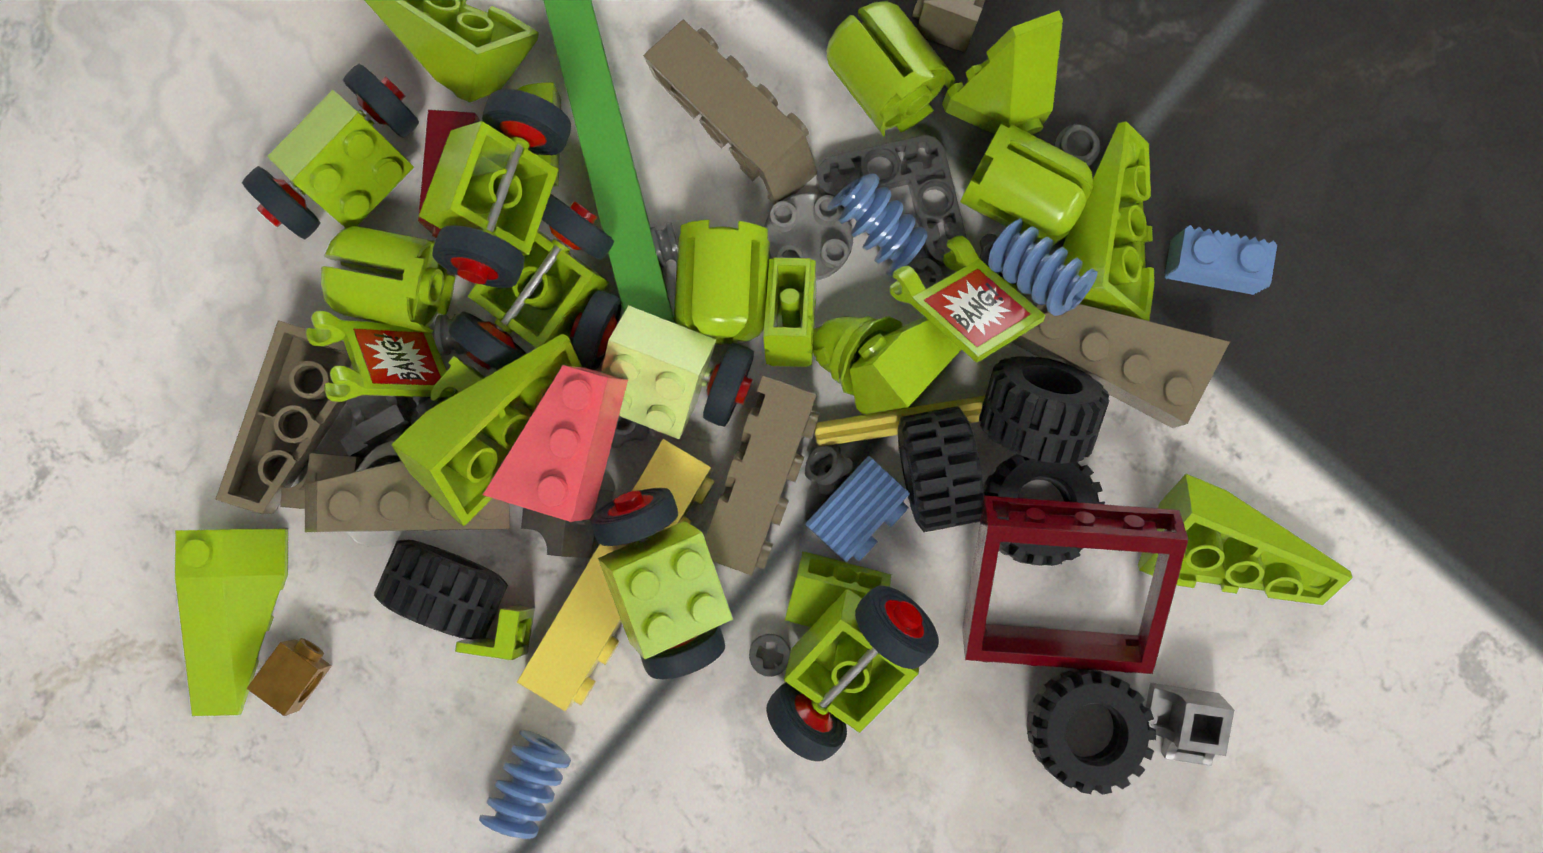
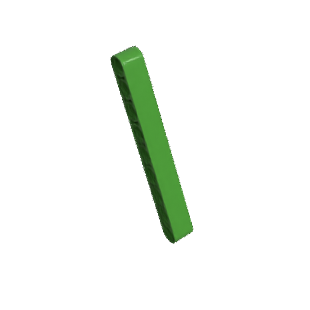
[543,0,676,324]

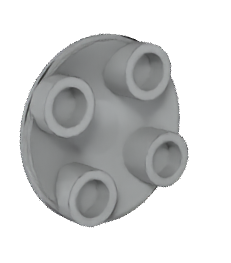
[764,192,853,280]

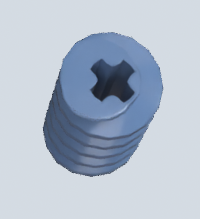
[827,173,927,276]
[988,218,1098,316]
[479,730,571,839]

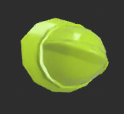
[813,316,903,396]

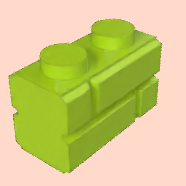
[763,257,817,367]

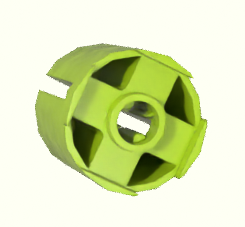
[826,1,955,136]
[960,121,1093,245]
[674,220,770,345]
[321,226,455,332]

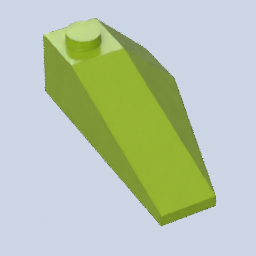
[364,0,539,103]
[942,10,1063,135]
[1063,121,1154,321]
[850,280,1018,415]
[391,334,581,526]
[1138,474,1353,605]
[175,529,288,716]

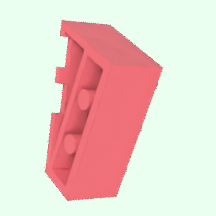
[483,365,628,522]

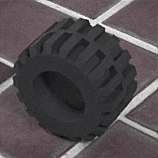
[979,356,1110,463]
[898,406,985,532]
[984,454,1105,566]
[374,539,508,640]
[1027,669,1156,795]

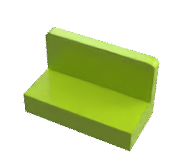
[455,605,535,660]

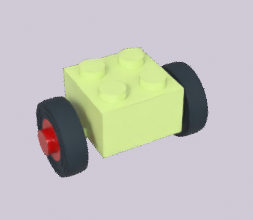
[570,290,754,440]

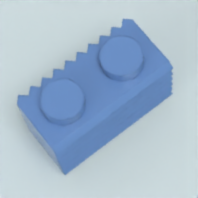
[1165,225,1277,295]
[805,456,910,562]

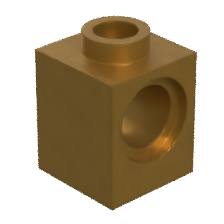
[246,638,332,716]

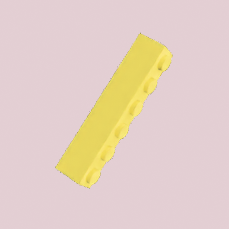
[517,439,715,711]

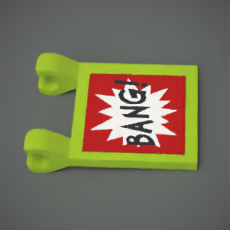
[889,236,1046,363]
[306,311,455,402]

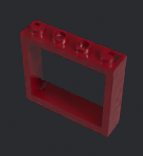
[962,496,1189,674]

